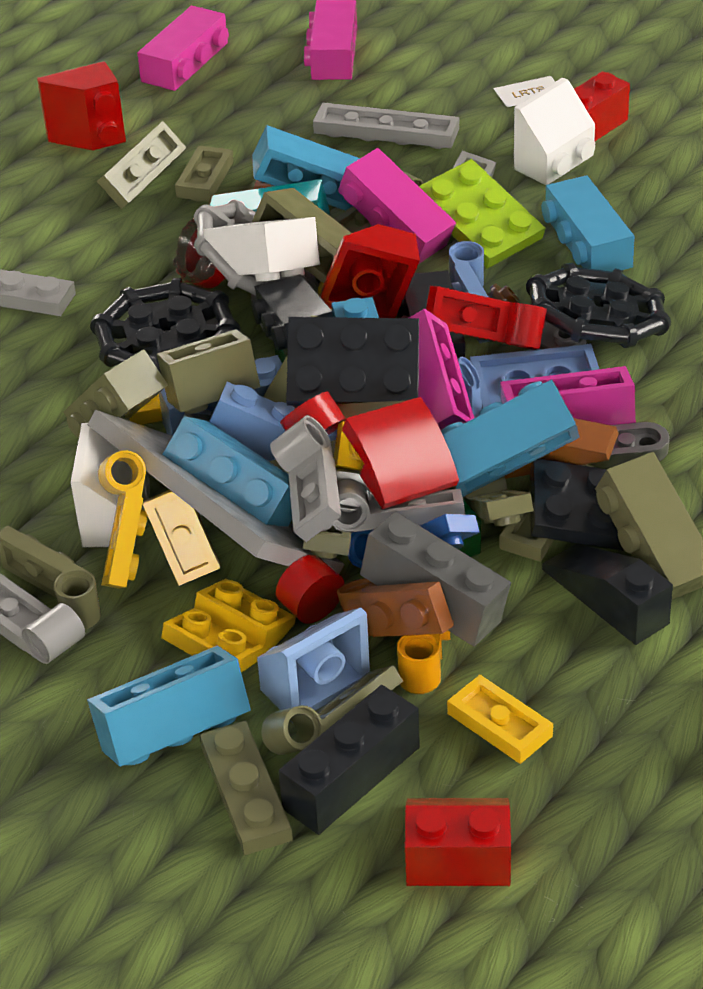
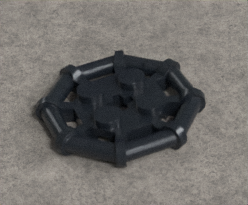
[526,263,671,348]
[90,278,241,373]

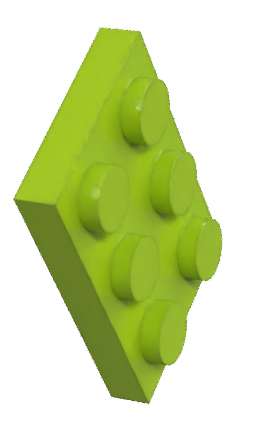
[419,159,546,269]

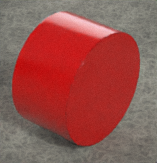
[280,391,346,435]
[276,555,344,624]

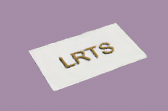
[493,76,555,107]

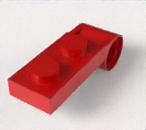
[426,286,547,349]

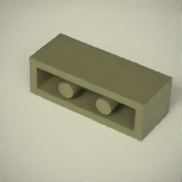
[252,188,351,283]
[63,349,168,438]
[595,451,703,600]

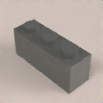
[360,512,511,647]

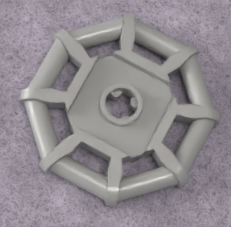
[194,200,319,295]

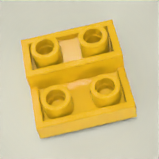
[161,579,296,673]

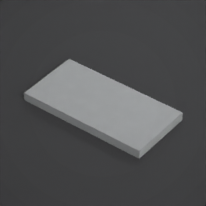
[87,410,345,574]

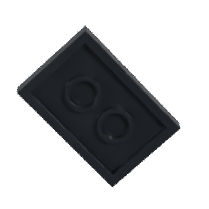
[286,317,419,406]
[530,459,625,551]

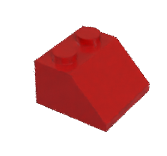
[37,61,126,151]
[574,71,630,141]
[319,224,420,318]
[405,798,511,886]

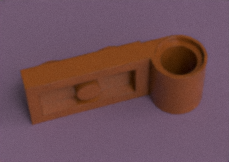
[337,578,454,637]

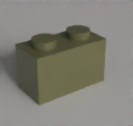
[157,329,260,414]

